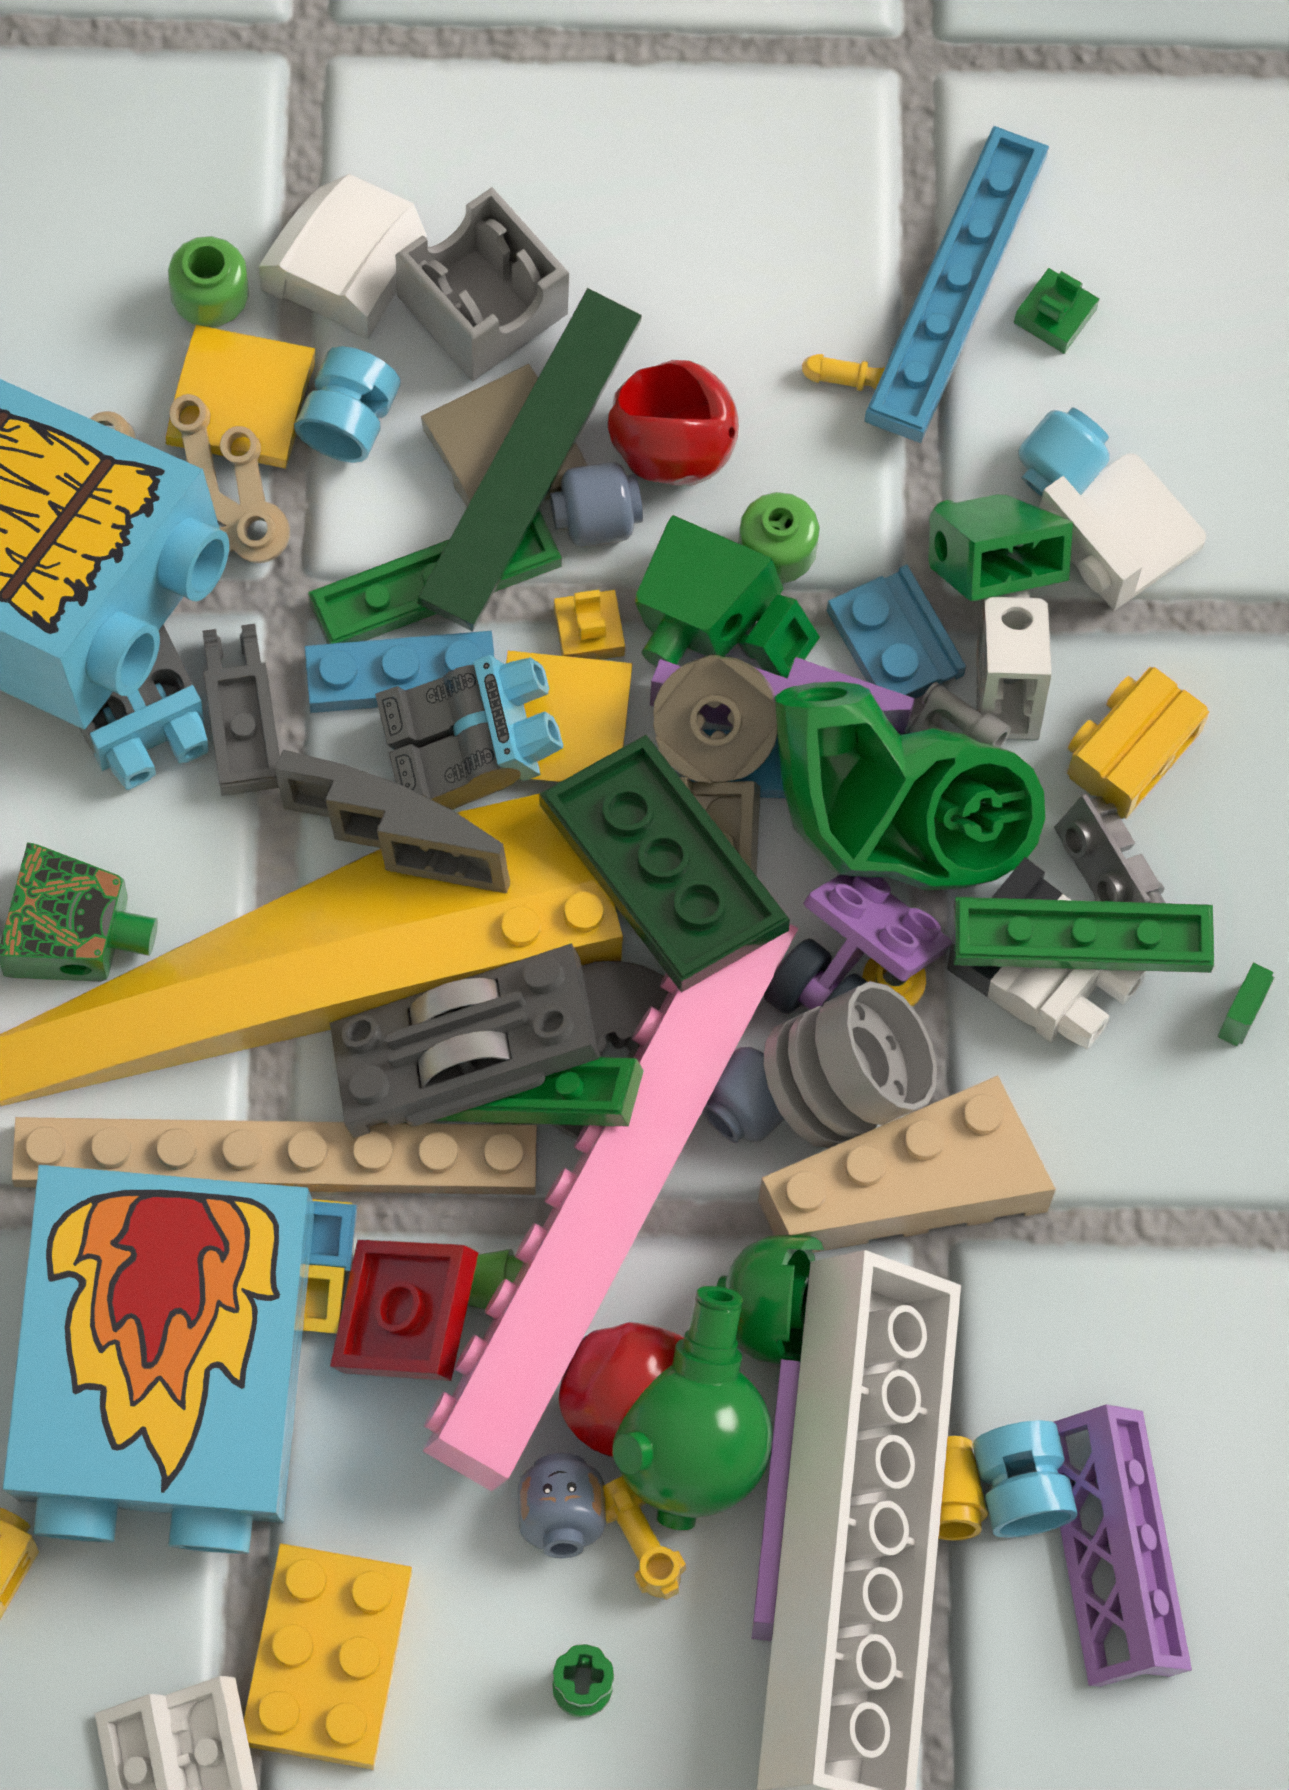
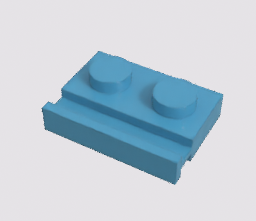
[826,564,966,699]

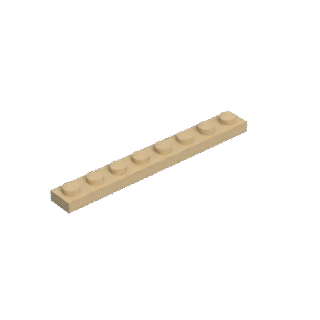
[12,1117,537,1195]

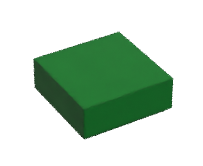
[1217,962,1275,1047]

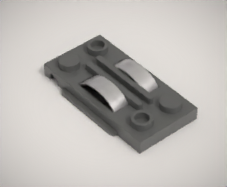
[330,943,599,1138]

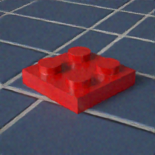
[330,1239,479,1381]

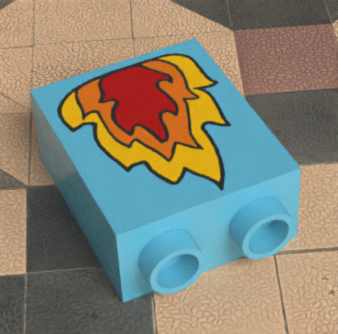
[3,1165,315,1554]

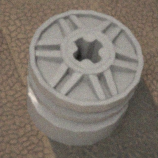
[763,981,937,1149]

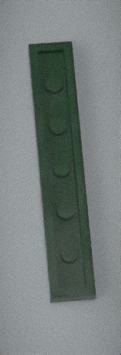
[417,288,642,632]

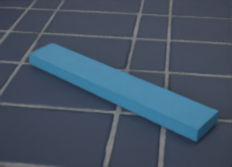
[864,125,1049,443]

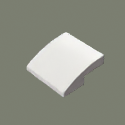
[94,1676,258,1790]

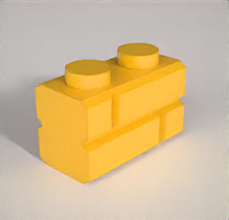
[1067,667,1209,819]

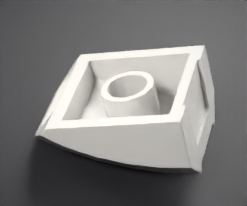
[259,174,427,339]

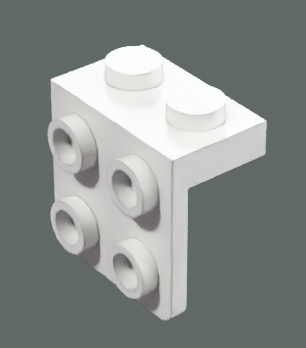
[1040,453,1206,611]

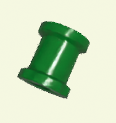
[552,1644,614,1718]

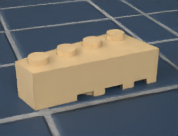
[758,1075,1056,1253]

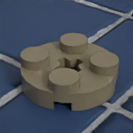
[653,655,778,783]

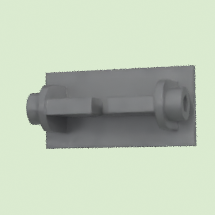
[1054,794,1166,903]

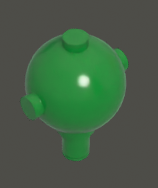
[613,1286,773,1530]

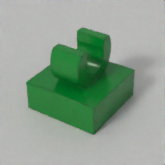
[1014,268,1099,354]
[738,594,820,678]

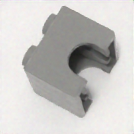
[395,187,569,382]

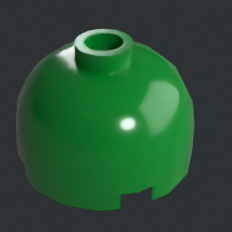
[716,1235,824,1367]

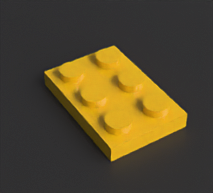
[244,1543,412,1770]

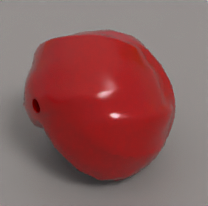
[607,360,739,486]
[558,1322,684,1457]

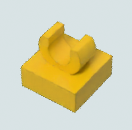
[553,589,625,660]

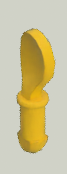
[802,354,885,391]

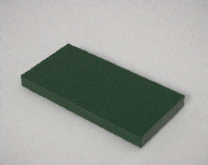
[539,735,790,993]

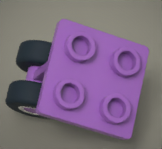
[764,875,952,1014]

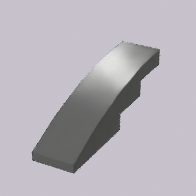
[274,750,510,893]

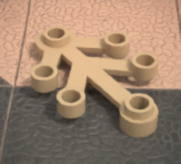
[90,394,290,563]

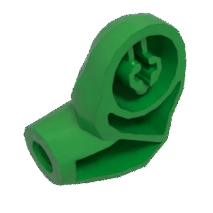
[774,681,1046,891]

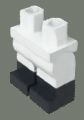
[947,857,1145,1049]

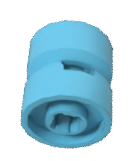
[294,346,400,463]
[972,1420,1078,1538]

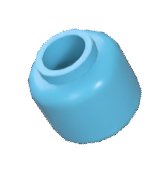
[1018,407,1110,497]

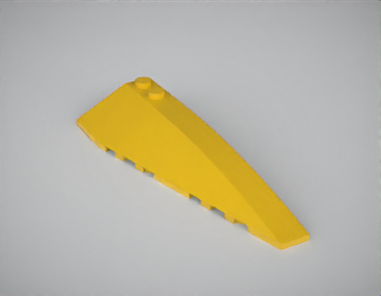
[0,793,623,1106]

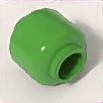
[168,236,249,327]
[738,492,820,584]

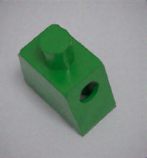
[928,494,1073,601]
[635,515,784,668]

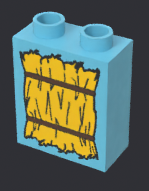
[0,379,229,730]

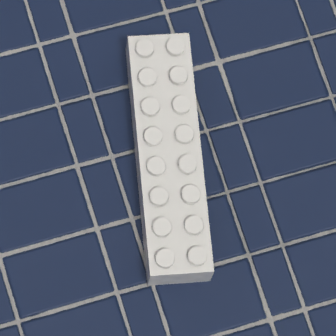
[757,1250,961,1790]

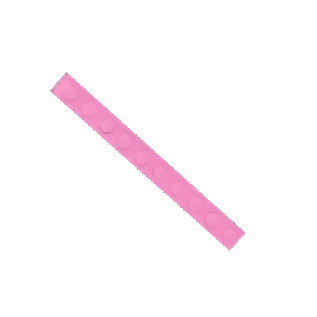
[423,924,798,1491]

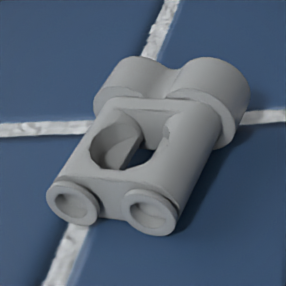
[905,682,1011,748]

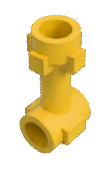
[603,1476,686,1600]

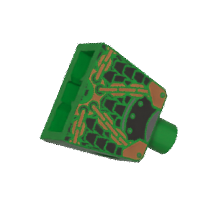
[0,842,158,982]

